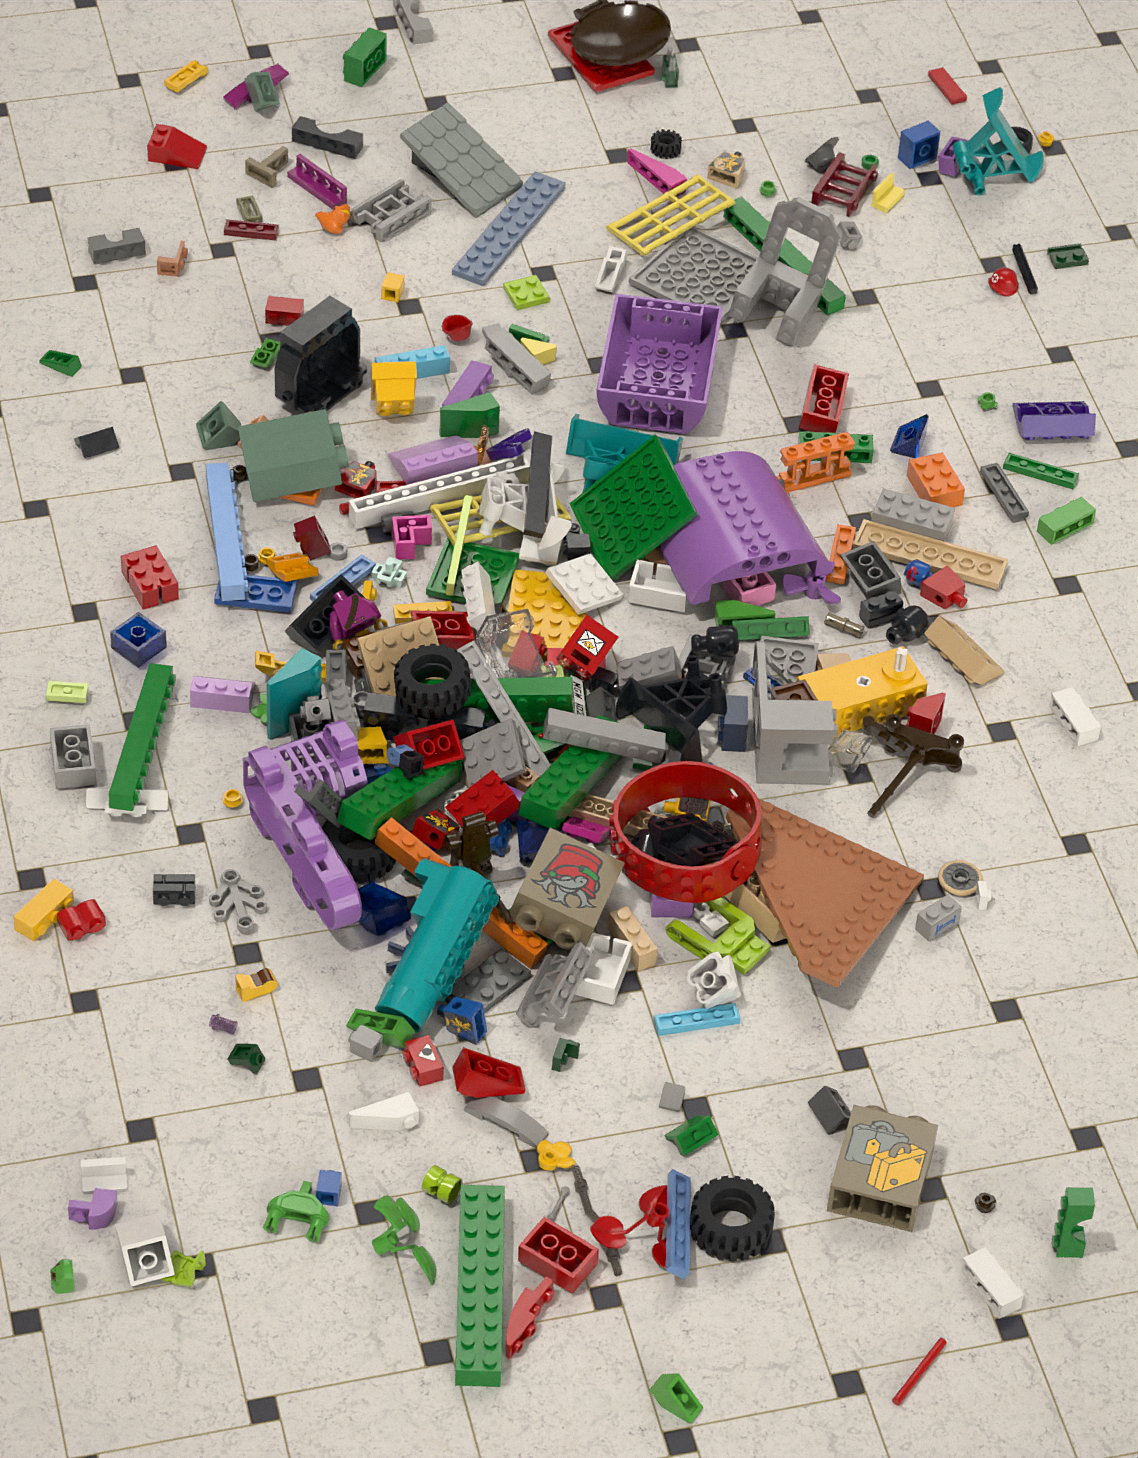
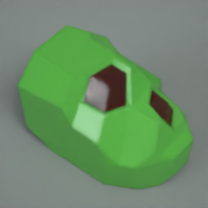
[50,1259,74,1294]

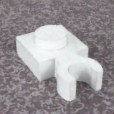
[693,903,729,937]

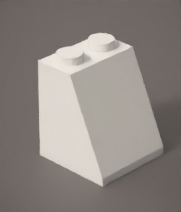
[115,1213,175,1286]

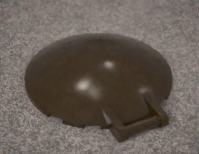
[571,0,671,66]

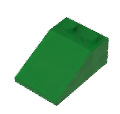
[439,392,500,438]

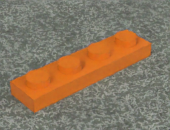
[826,524,856,585]

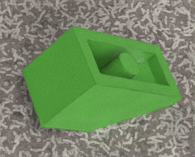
[649,1373,704,1423]

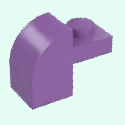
[68,1188,118,1230]

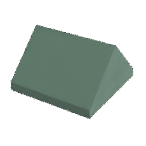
[244,72,280,111]

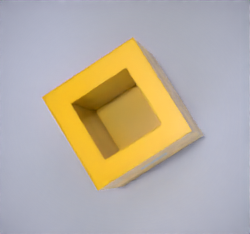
[381,272,405,303]

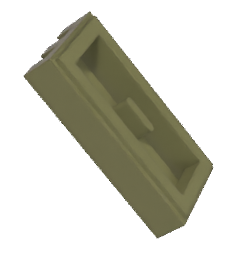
[236,196,263,223]

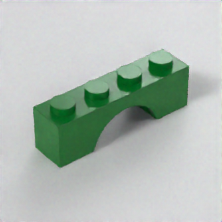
[1052,1187,1095,1258]

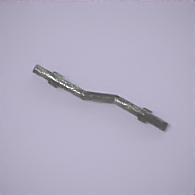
[572,1166,623,1276]

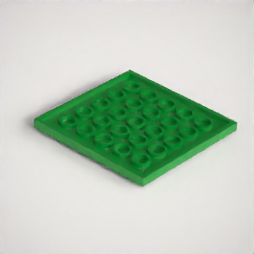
[569,434,698,582]

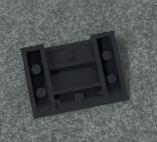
[647,813,738,867]

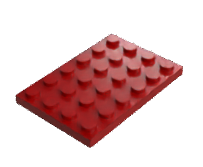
[548,21,655,92]

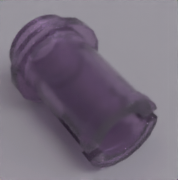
[209,1014,238,1034]

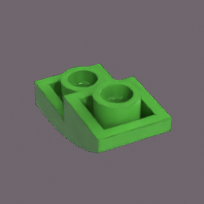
[250,338,280,369]

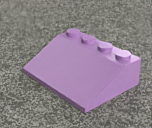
[388,435,478,485]

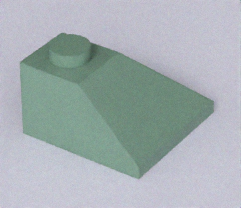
[196,401,242,450]

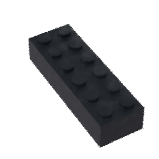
[364,692,486,741]

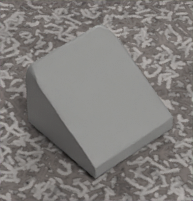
[659,1082,685,1112]

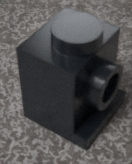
[589,667,620,695]

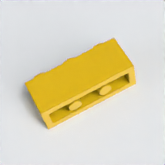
[13,879,74,941]

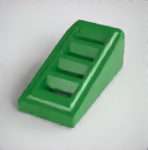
[39,350,82,377]

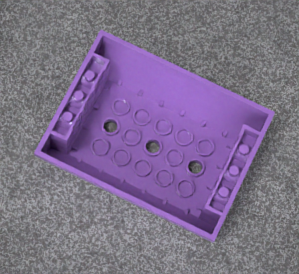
[596,293,723,434]

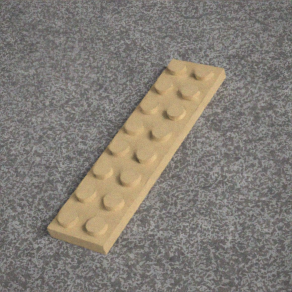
[852,519,1009,590]

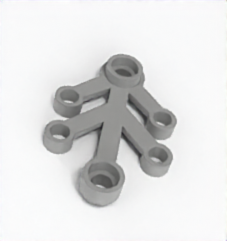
[209,869,267,934]

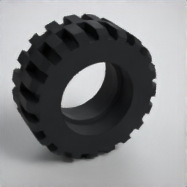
[394,644,471,719]
[322,821,396,884]
[690,1176,775,1261]

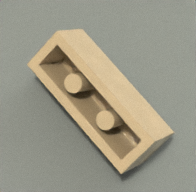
[608,906,658,972]

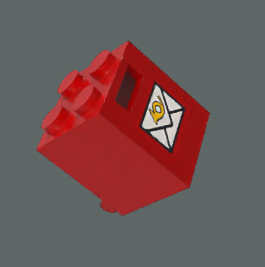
[556,615,619,681]

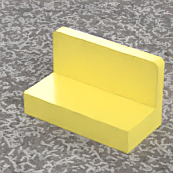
[872,173,905,213]

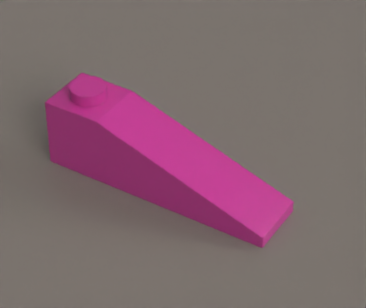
[627,148,687,197]

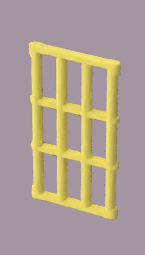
[606,174,735,256]
[430,495,571,546]

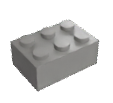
[617,646,682,690]
[50,724,97,789]

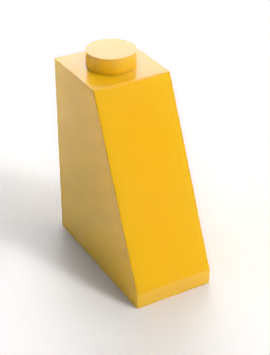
[357,727,390,764]

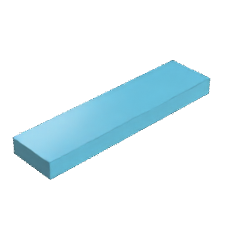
[653,1003,741,1036]

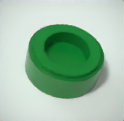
[861,155,879,170]

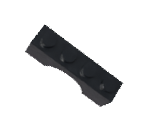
[292,116,363,159]

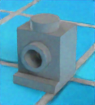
[837,222,862,249]

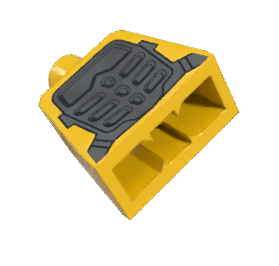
[663,797,711,822]

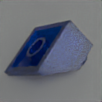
[517,820,565,860]

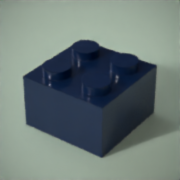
[718,695,748,752]

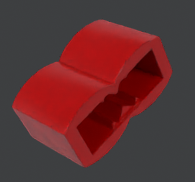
[57,899,106,941]

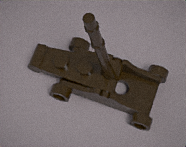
[862,714,964,818]
[444,811,513,924]

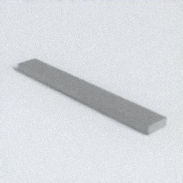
[457,640,551,776]

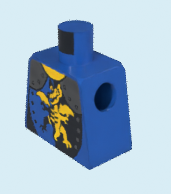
[437,997,487,1045]

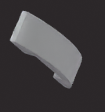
[464,1097,549,1149]

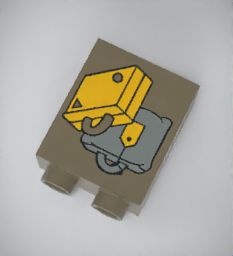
[827,1105,938,1232]

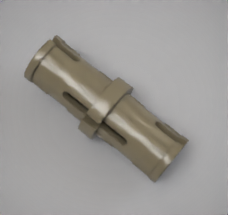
[824,612,864,638]

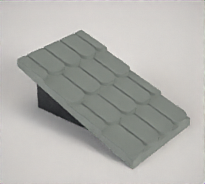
[400,102,523,218]

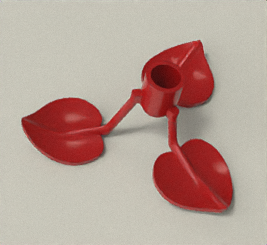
[590,1185,669,1268]

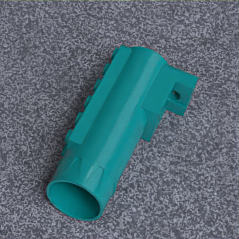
[375,858,499,1033]

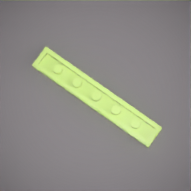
[446,495,472,596]

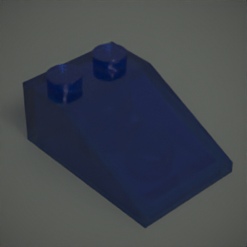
[358,882,411,936]

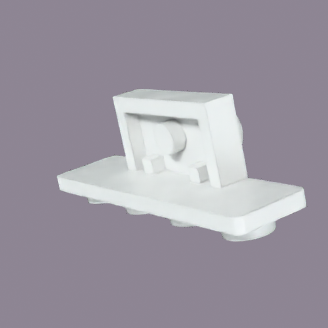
[86,788,168,817]

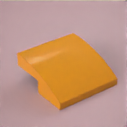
[266,552,319,582]

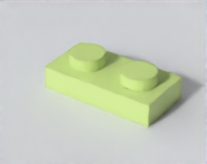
[46,681,89,703]

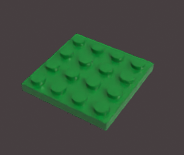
[426,538,520,604]

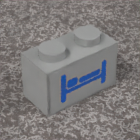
[915,894,962,942]

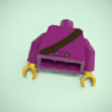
[330,591,388,650]

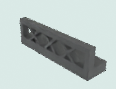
[294,779,343,828]

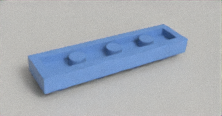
[310,554,376,601]

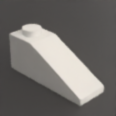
[349,1092,419,1131]

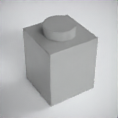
[348,1025,383,1062]

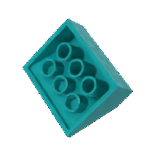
[266,648,322,740]

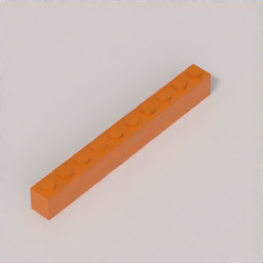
[375,817,548,969]

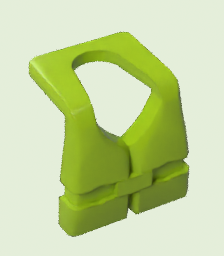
[159,1250,206,1287]

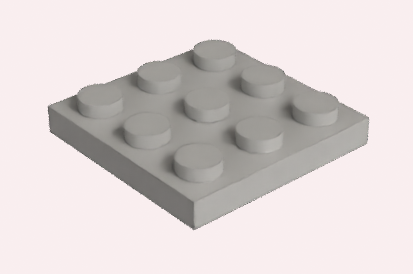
[460,718,526,788]

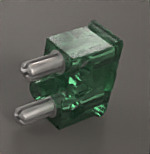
[661,47,679,88]

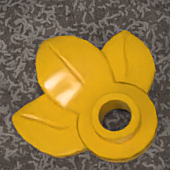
[537,1140,576,1171]

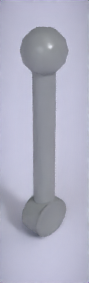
[547,1186,570,1222]

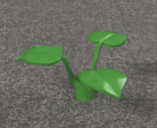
[372,1195,437,1285]

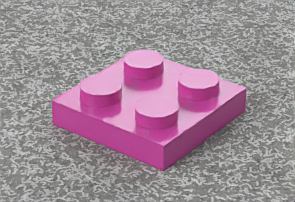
[562,816,612,844]

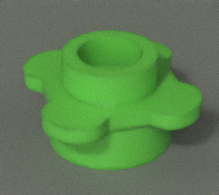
[977,392,998,409]

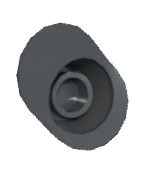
[805,137,839,173]

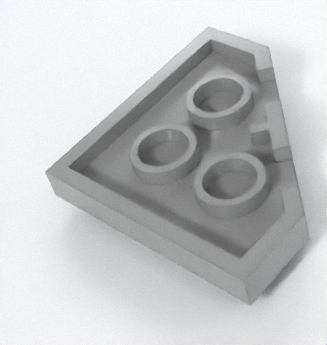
[760,636,819,683]

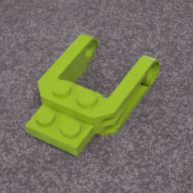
[665,898,771,975]

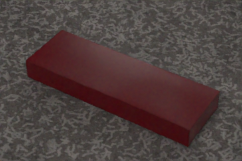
[224,219,279,241]

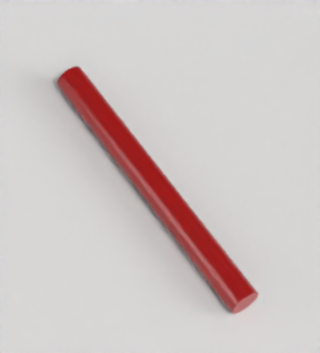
[892,1338,947,1406]

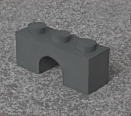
[88,228,146,264]

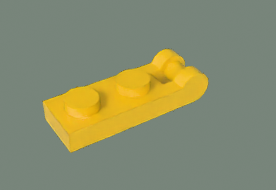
[164,60,209,93]

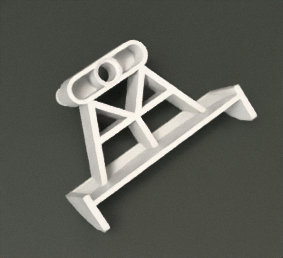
[477,462,572,549]

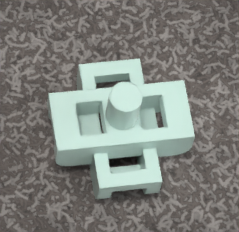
[371,557,407,587]

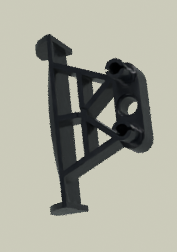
[616,655,727,762]

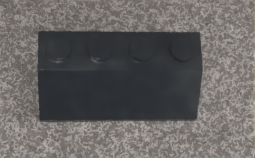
[284,574,365,653]

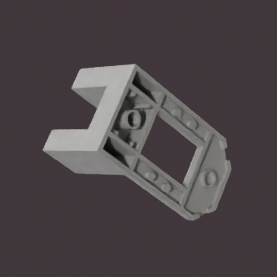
[728,197,843,347]
[752,641,837,785]

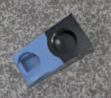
[387,744,424,778]

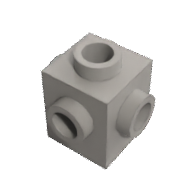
[300,695,331,725]

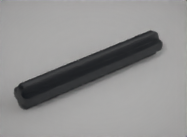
[1012,243,1038,294]

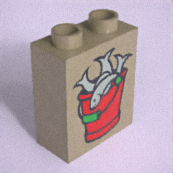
[510,828,625,949]

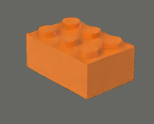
[906,452,965,507]

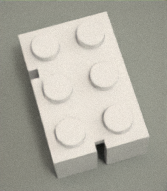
[628,560,688,613]
[574,932,632,1005]

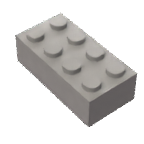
[871,488,955,542]

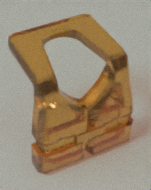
[473,425,489,465]

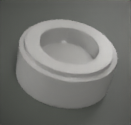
[328,542,347,561]

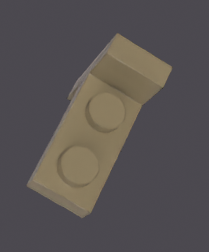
[245,146,288,188]

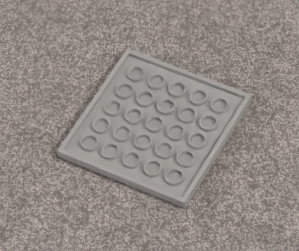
[628,226,758,323]

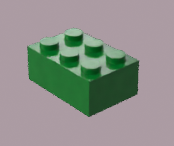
[343,27,387,88]

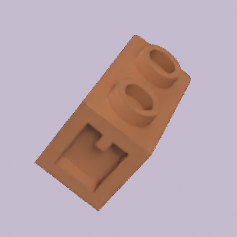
[157,241,188,277]

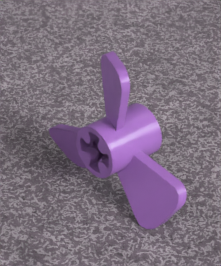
[783,561,841,604]

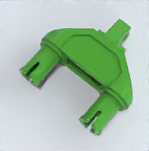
[263,1181,329,1242]

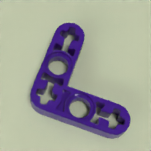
[486,428,532,460]

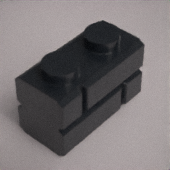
[859,591,904,628]
[153,874,196,906]

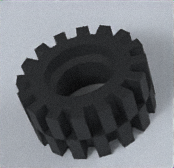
[650,129,682,159]

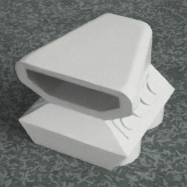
[687,952,741,1010]

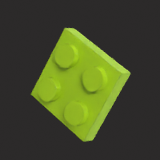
[503,275,550,310]

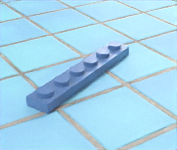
[666,1169,691,1279]

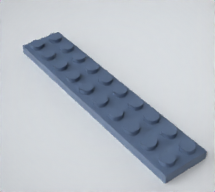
[452,171,565,286]

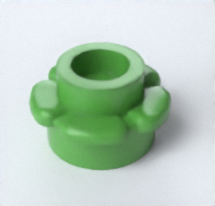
[759,180,776,196]

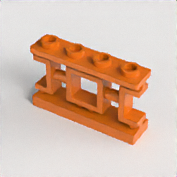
[777,432,855,493]

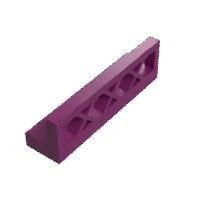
[287,154,347,210]

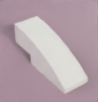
[595,246,627,292]

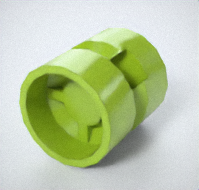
[422,1165,463,1204]

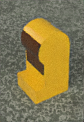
[235,968,278,1002]

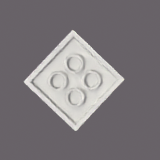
[545,553,624,615]

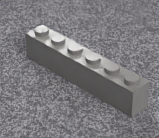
[543,708,666,764]

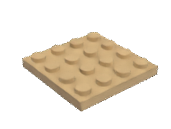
[356,616,443,696]

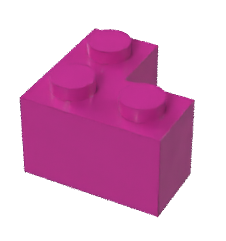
[392,515,432,560]

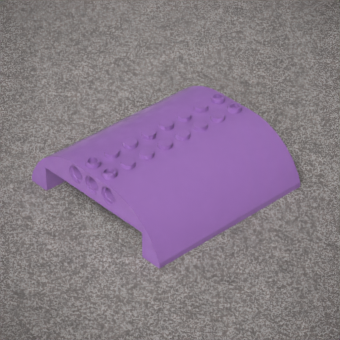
[658,451,833,605]

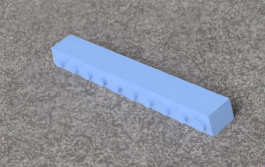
[206,463,248,601]

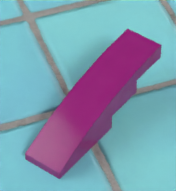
[223,64,289,109]

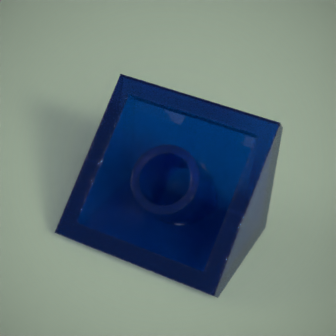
[890,414,929,458]

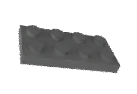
[445,949,531,1013]

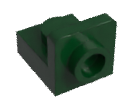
[551,1038,580,1072]
[227,1043,265,1073]

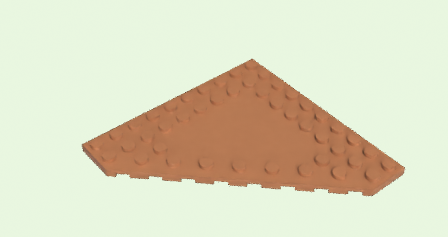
[726,798,924,988]

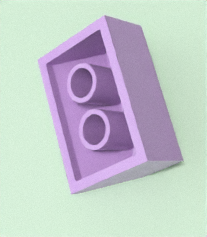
[190,676,256,713]

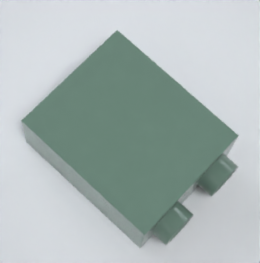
[238,409,349,502]

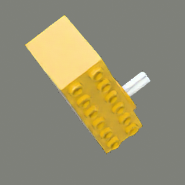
[797,646,928,737]

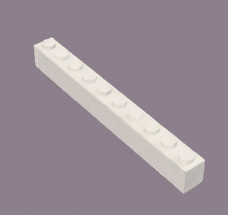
[349,454,530,529]

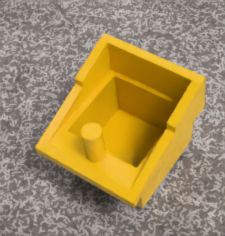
[371,361,417,416]

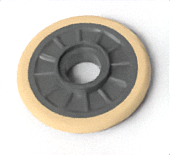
[938,860,983,896]

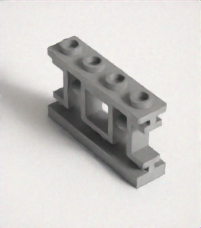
[352,179,431,242]
[679,634,736,688]
[516,942,594,1027]

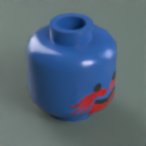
[904,559,934,587]

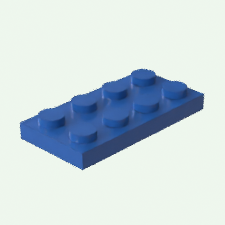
[214,574,297,613]

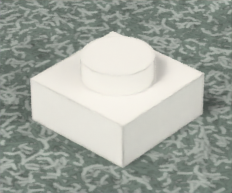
[975,881,991,910]

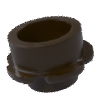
[231,465,248,482]
[243,554,260,572]
[975,1193,996,1213]

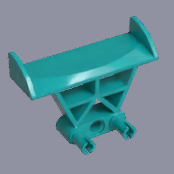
[953,87,1044,195]
[566,413,683,493]

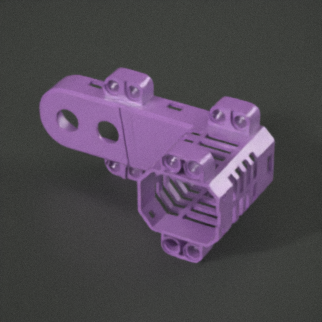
[243,719,368,931]

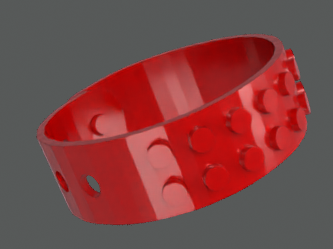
[609,761,761,903]

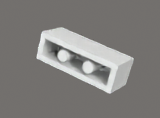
[1049,687,1101,747]
[961,1247,1024,1319]

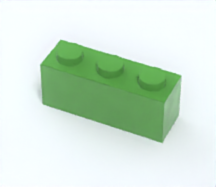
[1037,496,1096,545]

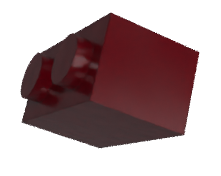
[293,515,331,561]

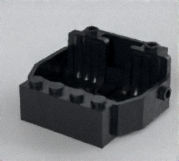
[275,296,367,414]

